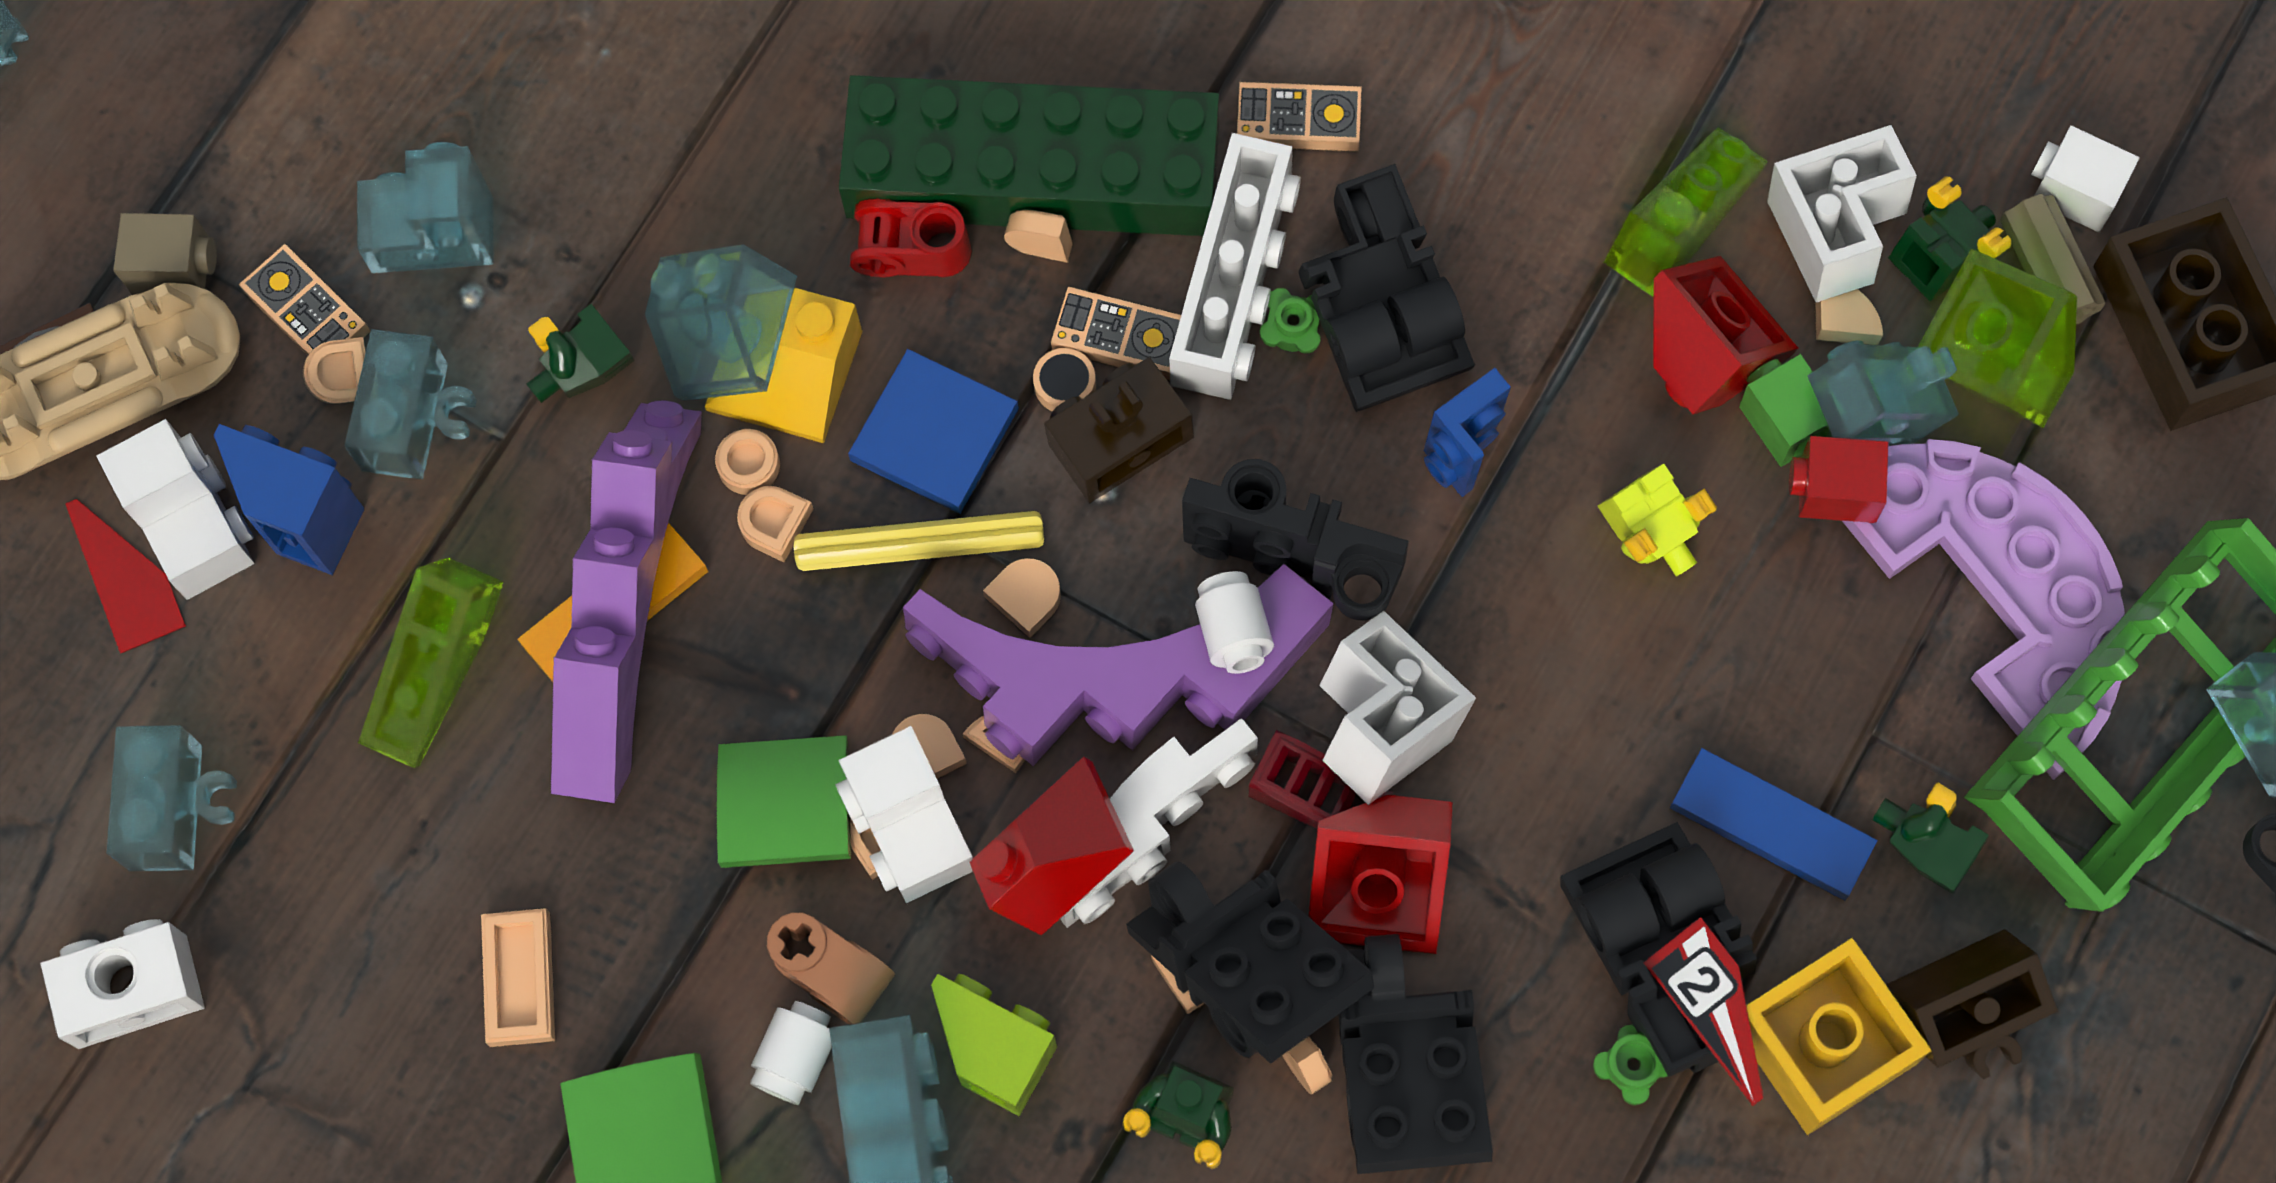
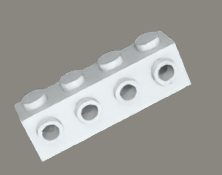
[1169,133,1301,400]

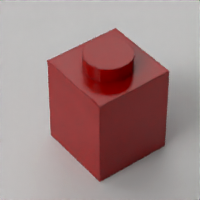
[1789,436,1888,523]

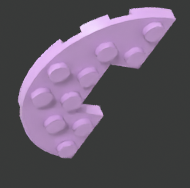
[1842,439,2125,780]

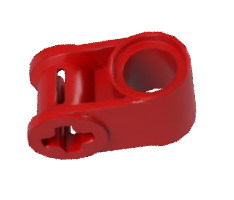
[850,199,972,278]

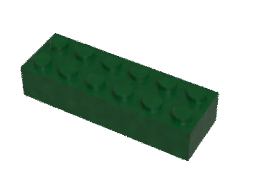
[839,75,1219,236]

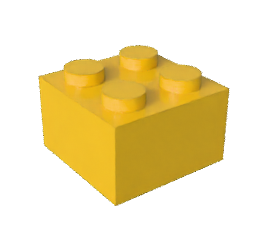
[1746,938,1932,1136]

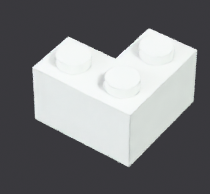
[1767,125,1917,303]
[96,419,255,600]
[1319,611,1476,805]
[835,726,973,903]

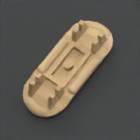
[0,283,241,480]

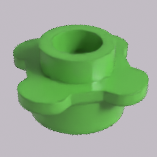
[1260,288,1321,353]
[1593,1025,1668,1105]

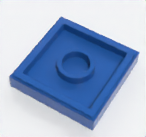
[848,349,1019,514]

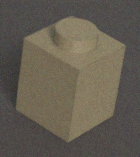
[113,213,217,294]

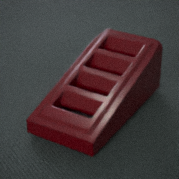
[1249,730,1393,829]

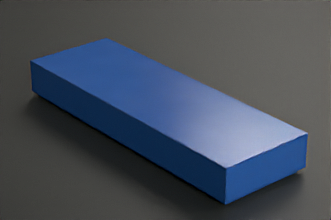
[1670,748,1878,901]

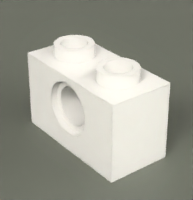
[40,919,205,1049]

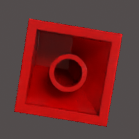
[1653,256,1799,415]
[969,757,1134,936]
[1308,795,1453,954]

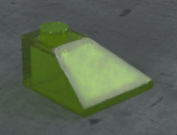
[1911,248,2077,428]

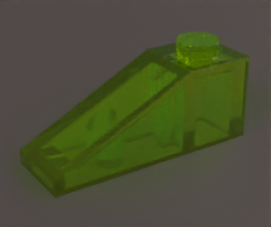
[358,557,504,768]

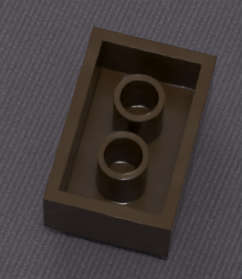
[2093,197,2276,431]

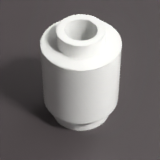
[1195,571,1274,674]
[750,1001,838,1105]

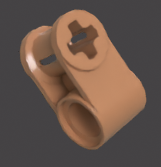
[767,913,896,1029]

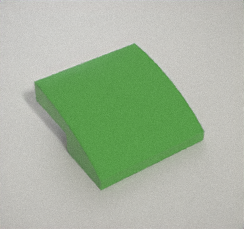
[717,735,851,868]
[560,1053,722,1183]

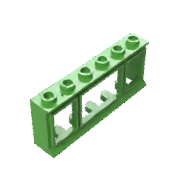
[1963,518,2276,912]

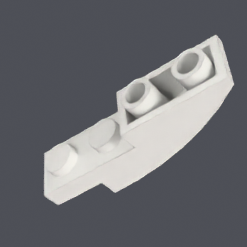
[1060,718,1258,927]

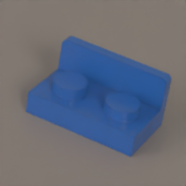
[1423,368,1511,497]

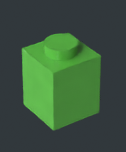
[1739,354,1843,467]

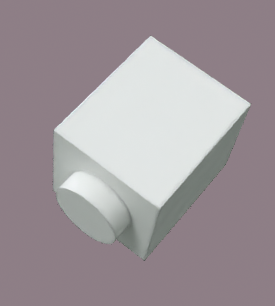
[2031,126,2140,233]

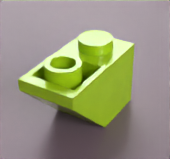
[931,973,1057,1117]

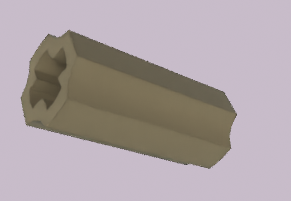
[2000,194,2105,329]

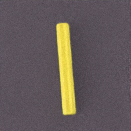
[793,511,1044,571]

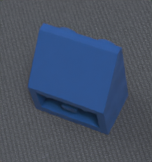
[214,424,364,575]

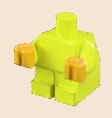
[1597,463,1717,576]

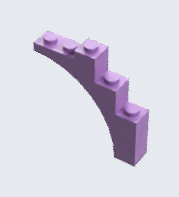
[551,401,702,803]
[903,564,1334,766]

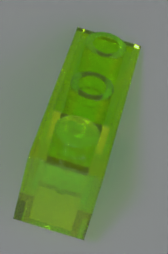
[1604,127,1768,298]

